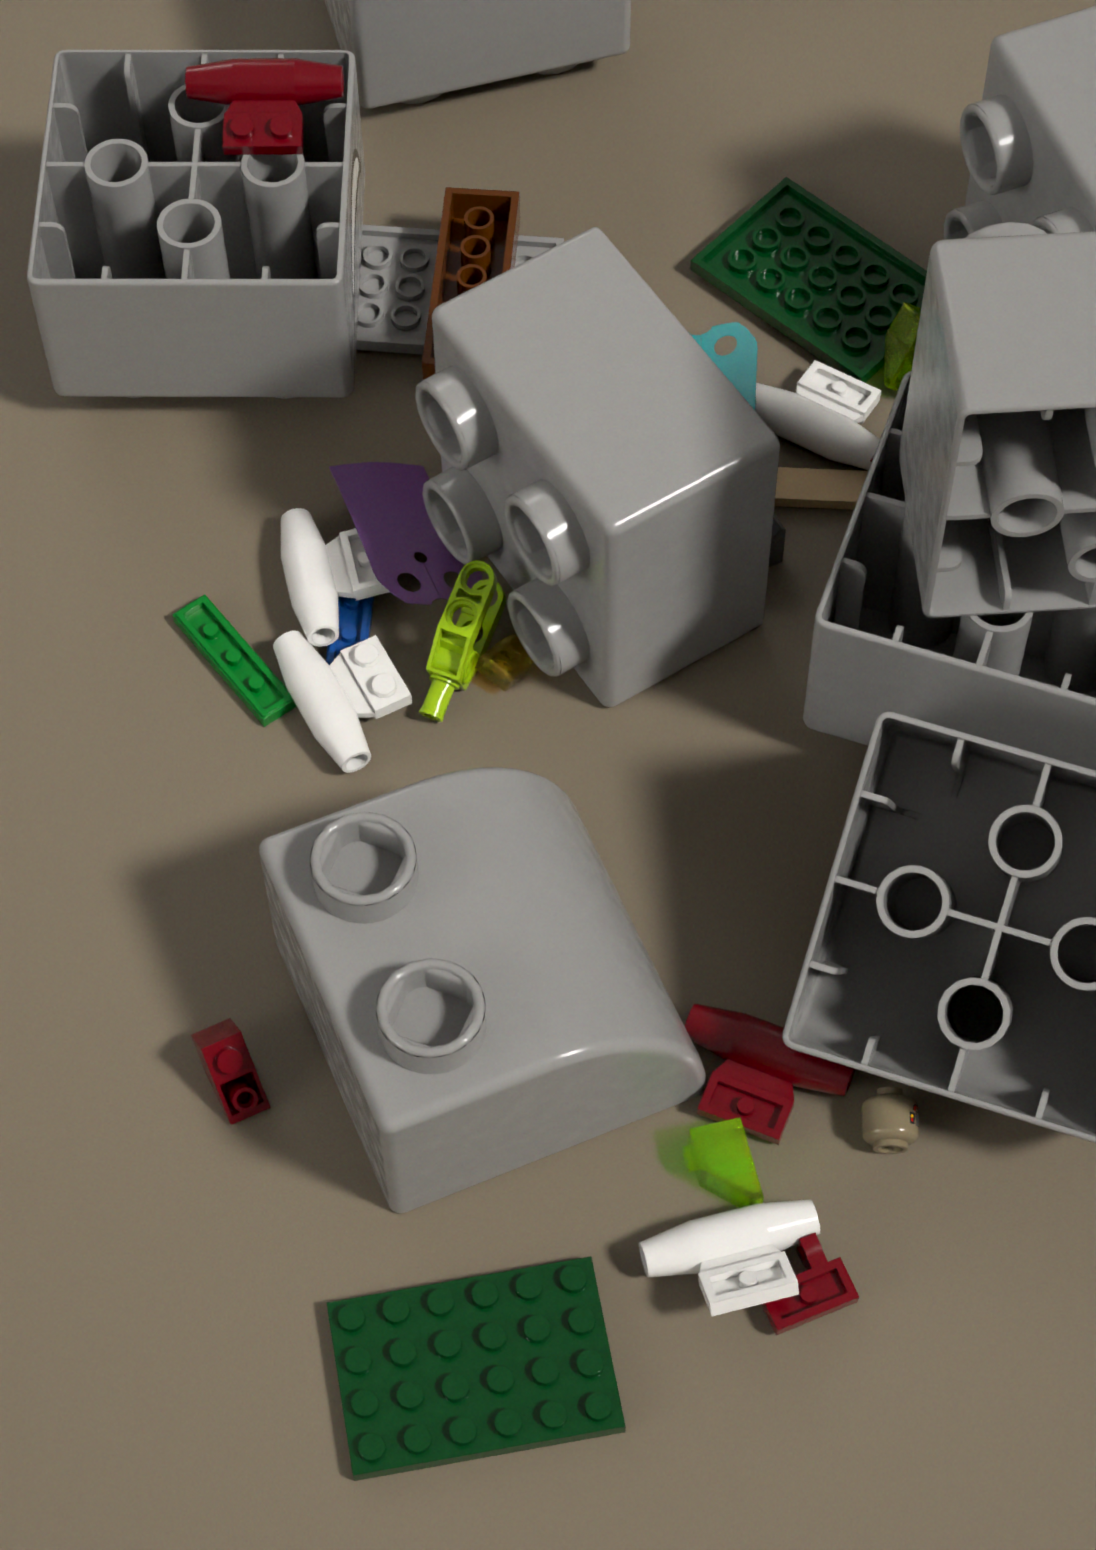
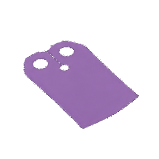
[329,462,482,604]

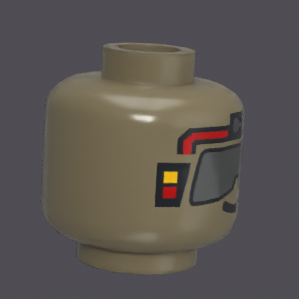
[862,1087,919,1154]

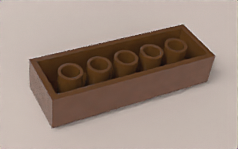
[422,187,520,380]

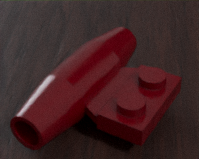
[185,58,344,155]
[685,1003,856,1145]

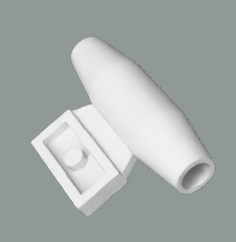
[756,360,882,470]
[281,508,390,647]
[273,631,412,773]
[639,1199,820,1317]

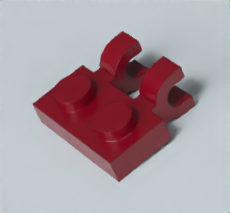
[762,1233,859,1336]

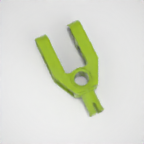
[419,560,506,722]

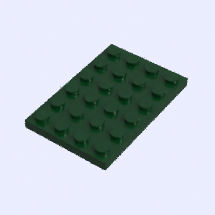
[690,177,927,383]
[327,1256,626,1481]

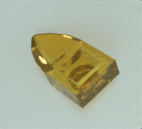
[475,633,533,692]

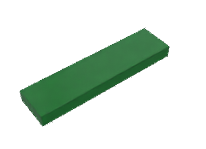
[172,594,297,727]

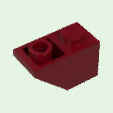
[191,1018,271,1125]

